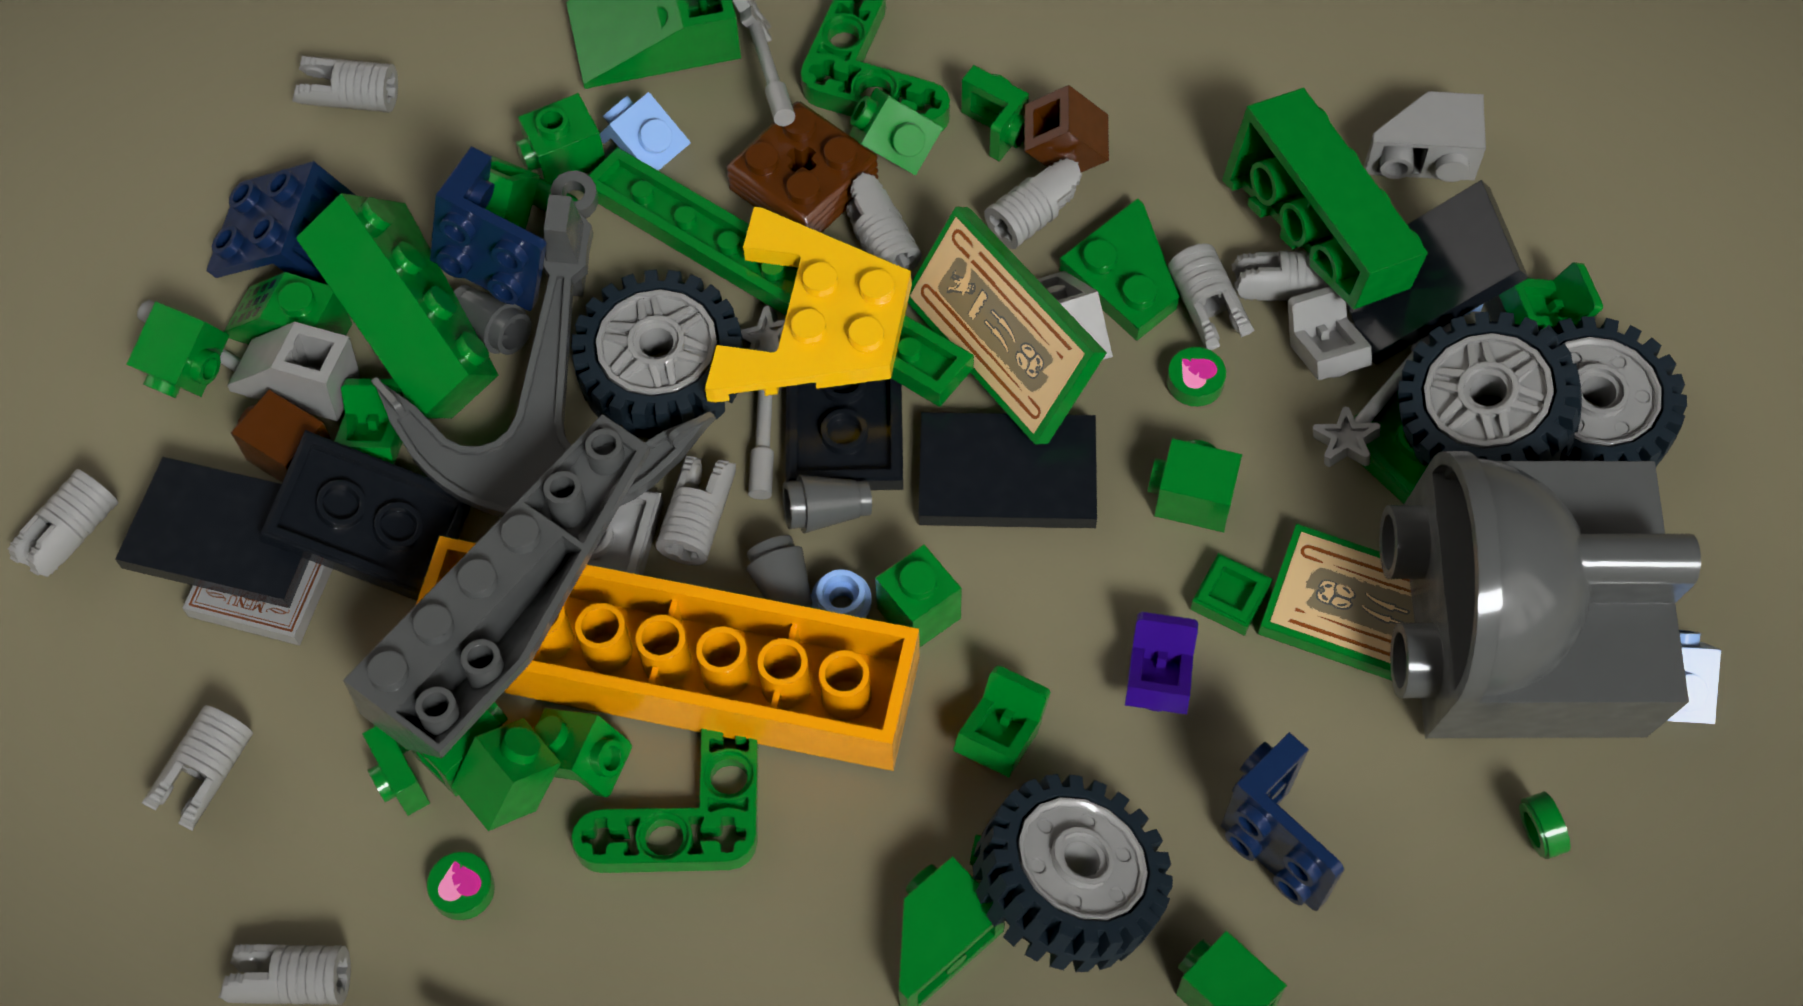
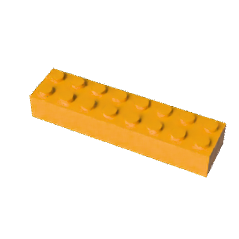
[415,536,920,771]

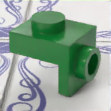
[961,65,1029,161]
[850,88,943,176]
[1499,262,1603,331]
[334,378,403,465]
[953,665,1051,778]
[533,708,632,797]
[362,726,430,816]

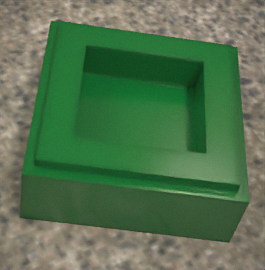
[1190,553,1273,636]

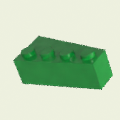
[1222,87,1428,310]
[296,193,499,419]

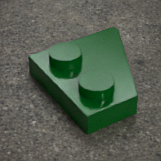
[1059,198,1179,341]

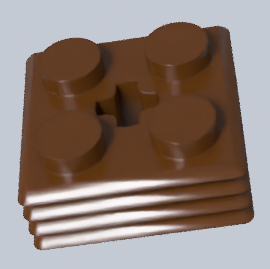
[726,101,878,233]

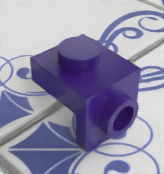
[1125,612,1199,715]

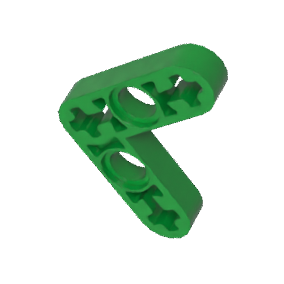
[801,0,950,132]
[571,728,759,873]

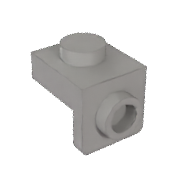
[1288,286,1372,381]

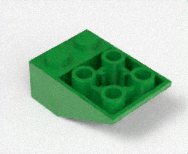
[566,0,741,89]

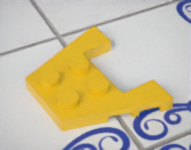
[705,207,912,403]

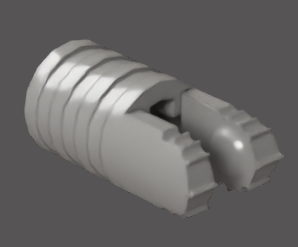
[292,56,398,113]
[984,158,1082,249]
[846,172,922,271]
[1168,243,1255,351]
[1231,250,1329,301]
[655,456,736,565]
[7,469,118,577]
[142,705,253,831]
[218,944,351,1005]

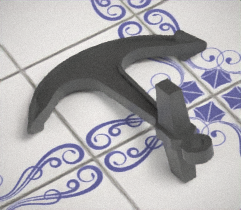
[371,171,716,517]

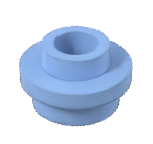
[811,569,872,618]

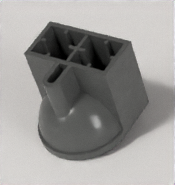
[1379,451,1701,738]

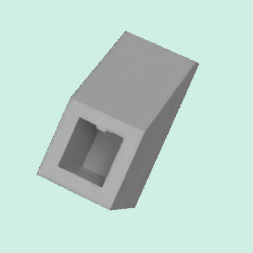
[1364,91,1486,182]
[228,322,360,421]

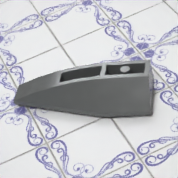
[343,414,650,758]

